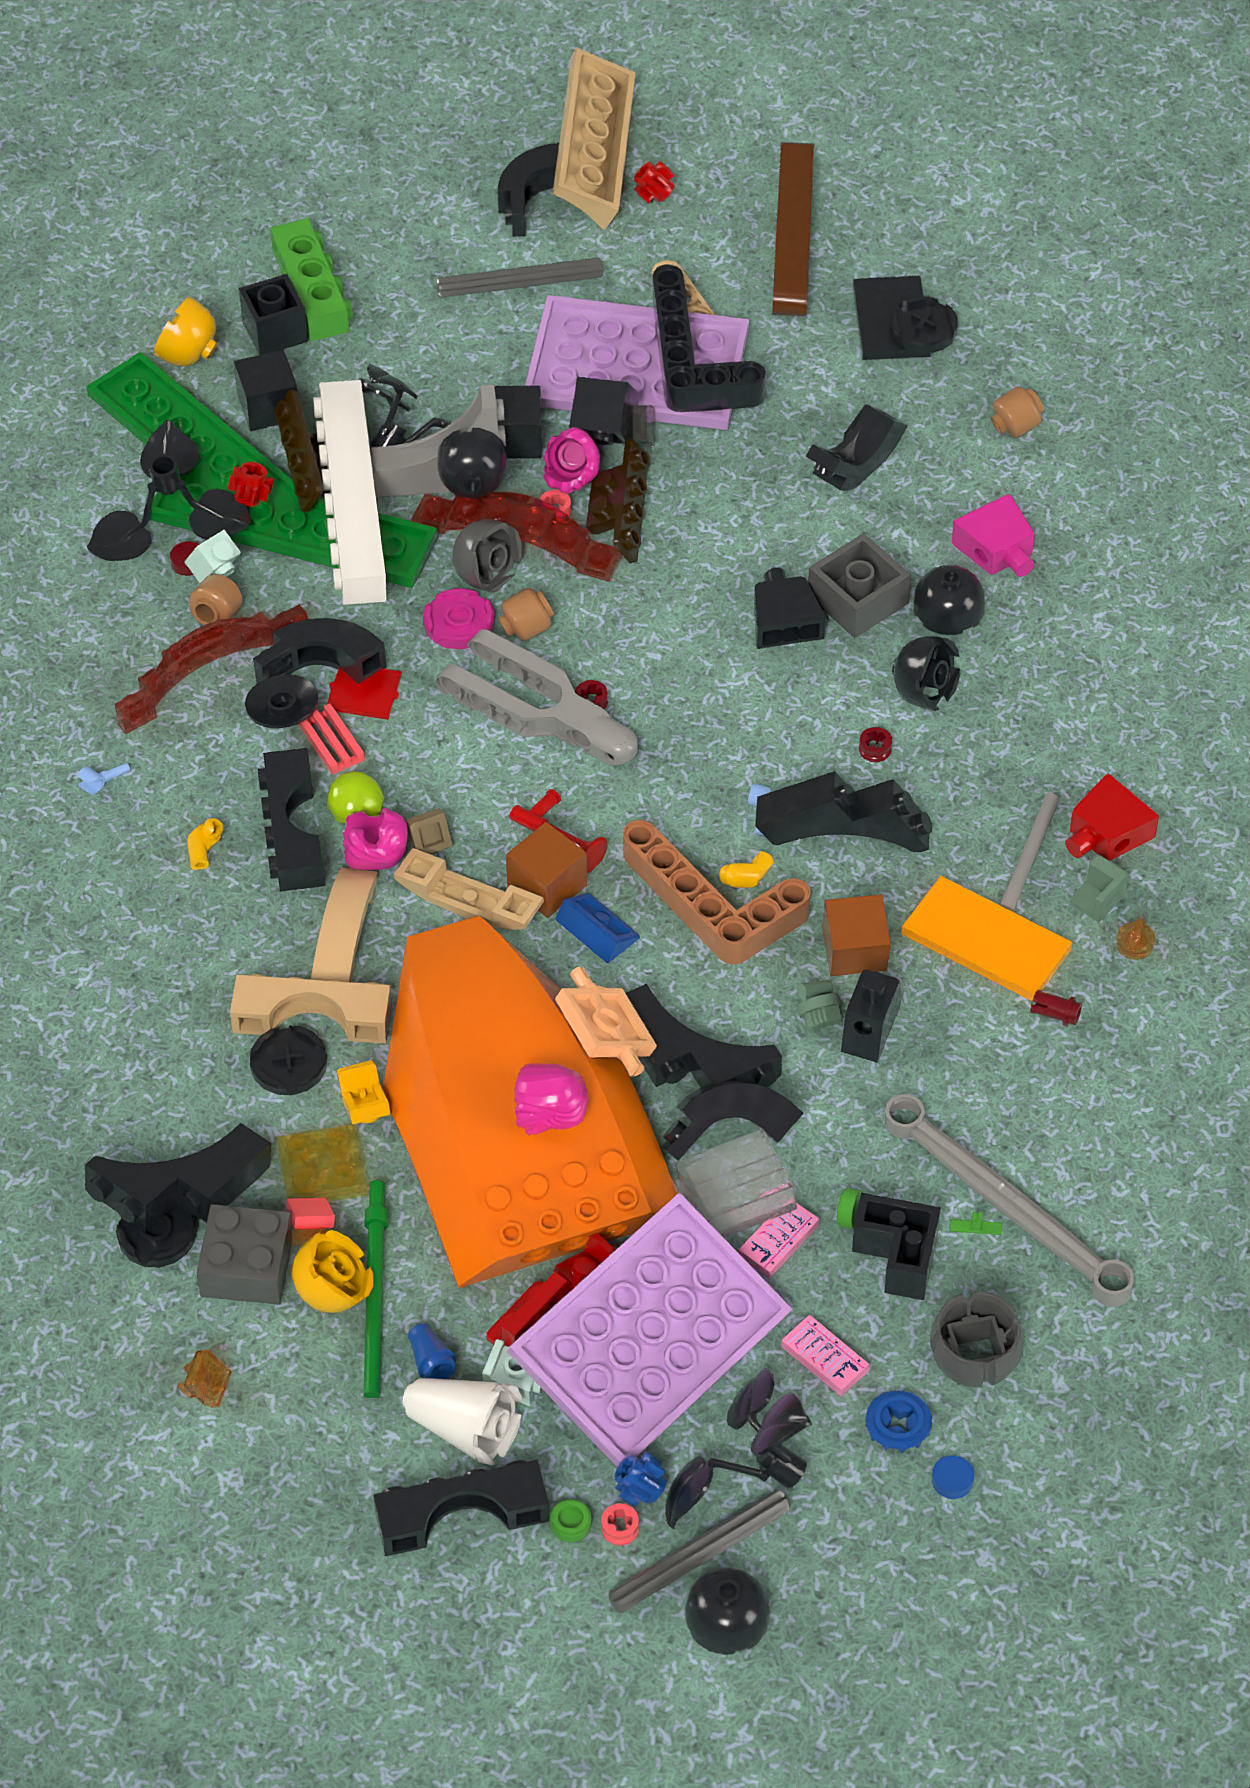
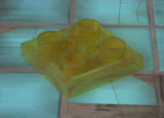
[276,1124,367,1202]

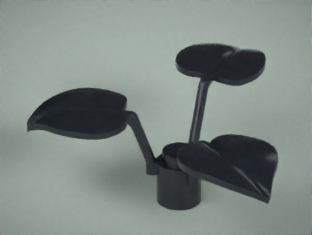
[359,364,452,450]
[87,420,251,561]
[665,1368,812,1529]

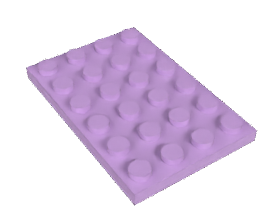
[525,295,749,430]
[507,1192,793,1467]

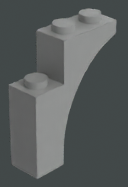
[371,385,506,497]

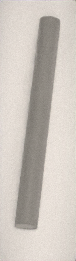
[1000,793,1059,912]

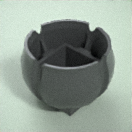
[930,1291,1024,1388]

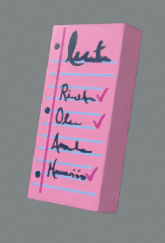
[738,1197,820,1279]
[781,1315,870,1396]

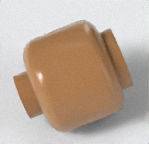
[990,386,1044,438]
[189,574,242,628]
[498,588,554,641]

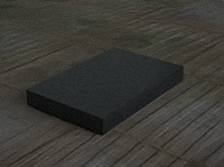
[853,275,931,360]

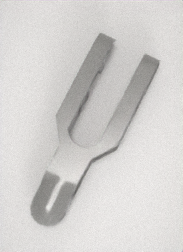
[435,629,638,766]

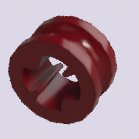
[575,680,608,710]
[859,727,892,762]

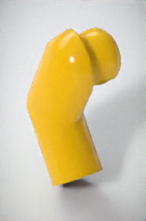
[719,851,774,888]

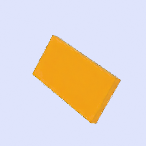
[901,876,1072,1002]

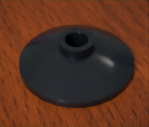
[245,674,318,729]

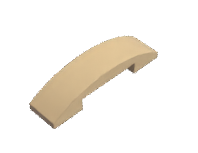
[394,848,544,930]
[311,867,378,982]

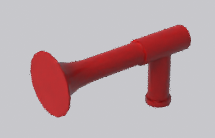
[509,789,607,873]

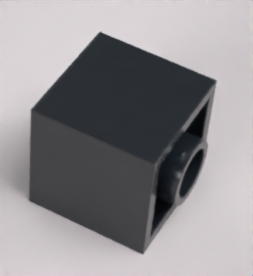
[239,274,308,355]
[234,350,298,432]
[569,377,640,445]
[494,386,542,459]

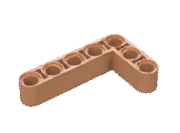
[623,820,811,964]

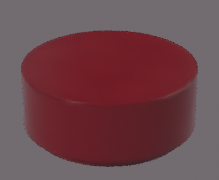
[170,541,200,576]

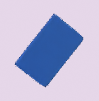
[555,893,640,963]

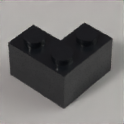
[852,1193,941,1300]

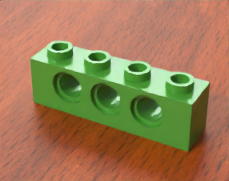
[270,218,353,341]

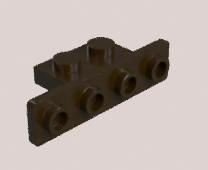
[275,389,330,512]
[586,438,650,563]

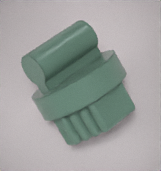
[797,980,842,1031]

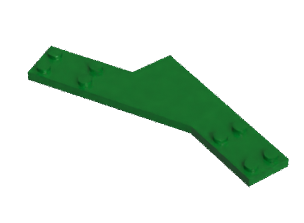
[86,352,438,589]

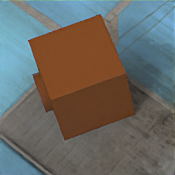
[506,822,587,918]
[822,894,891,977]

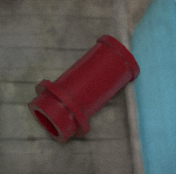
[1030,989,1082,1027]

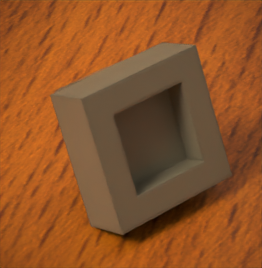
[405,808,453,854]

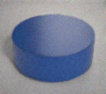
[932,1456,974,1499]

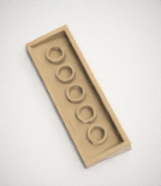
[553,48,635,230]

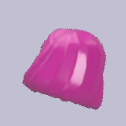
[543,427,600,494]
[343,808,408,870]
[514,1063,589,1135]

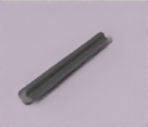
[436,257,603,298]
[608,1490,790,1613]

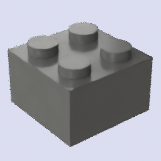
[808,533,911,638]
[196,1204,293,1305]

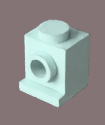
[185,530,241,583]
[482,1339,544,1406]

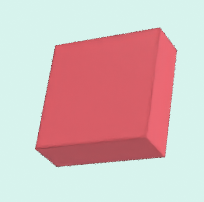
[286,1198,335,1230]

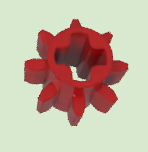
[634,161,675,204]
[227,462,274,506]

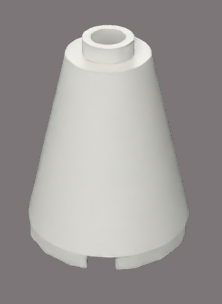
[403,1378,522,1466]

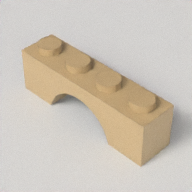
[230,974,392,1044]

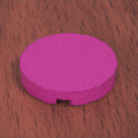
[423,588,495,649]

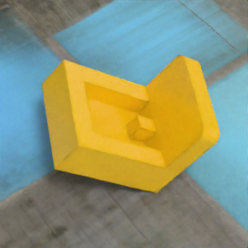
[337,1060,391,1125]

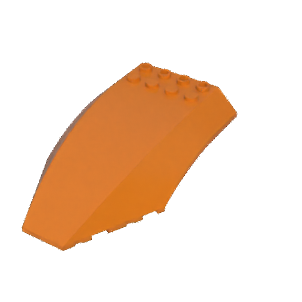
[383,915,678,1288]

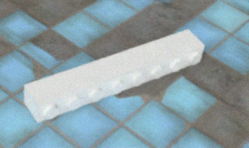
[313,380,386,605]

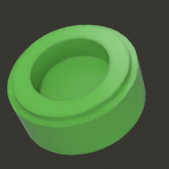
[837,1188,862,1230]
[550,1499,592,1542]

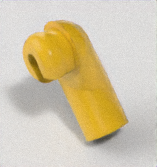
[187,818,224,870]

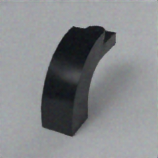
[498,143,559,237]
[806,404,908,491]
[253,618,387,684]
[662,1080,804,1161]

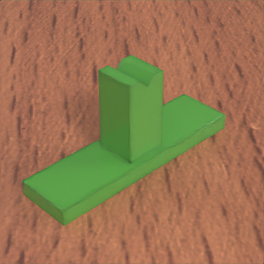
[949,1211,1002,1235]

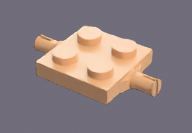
[555,967,657,1076]

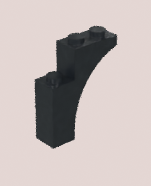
[755,771,932,852]
[625,984,782,1088]
[85,1123,271,1231]

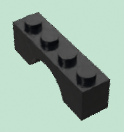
[257,748,325,892]
[373,1459,550,1557]

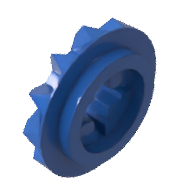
[865,1391,932,1453]

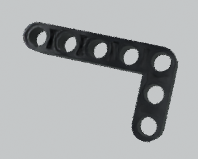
[653,264,766,412]

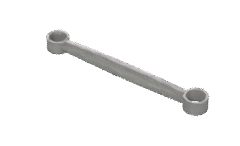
[885,1094,1134,1307]

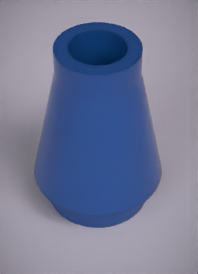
[408,1323,456,1379]

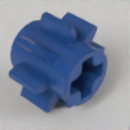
[614,1452,666,1507]

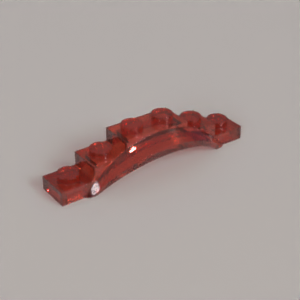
[411,492,623,582]
[115,604,308,734]

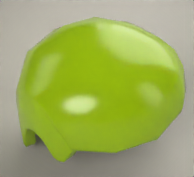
[326,771,384,824]

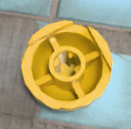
[153,296,218,367]
[292,1230,373,1313]

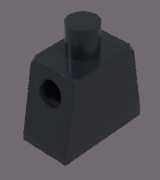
[754,568,825,649]
[841,970,901,1063]

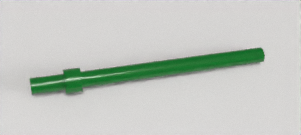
[363,1180,389,1398]

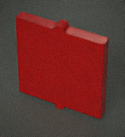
[327,667,402,720]

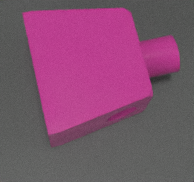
[951,493,1034,577]

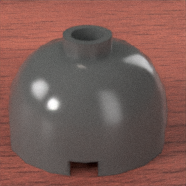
[453,519,522,593]

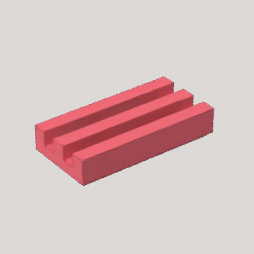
[298,703,365,775]

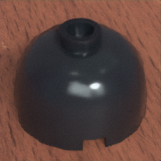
[437,428,507,500]
[913,565,985,635]
[892,636,960,711]
[685,1567,770,1655]

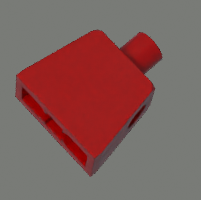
[1065,773,1159,861]

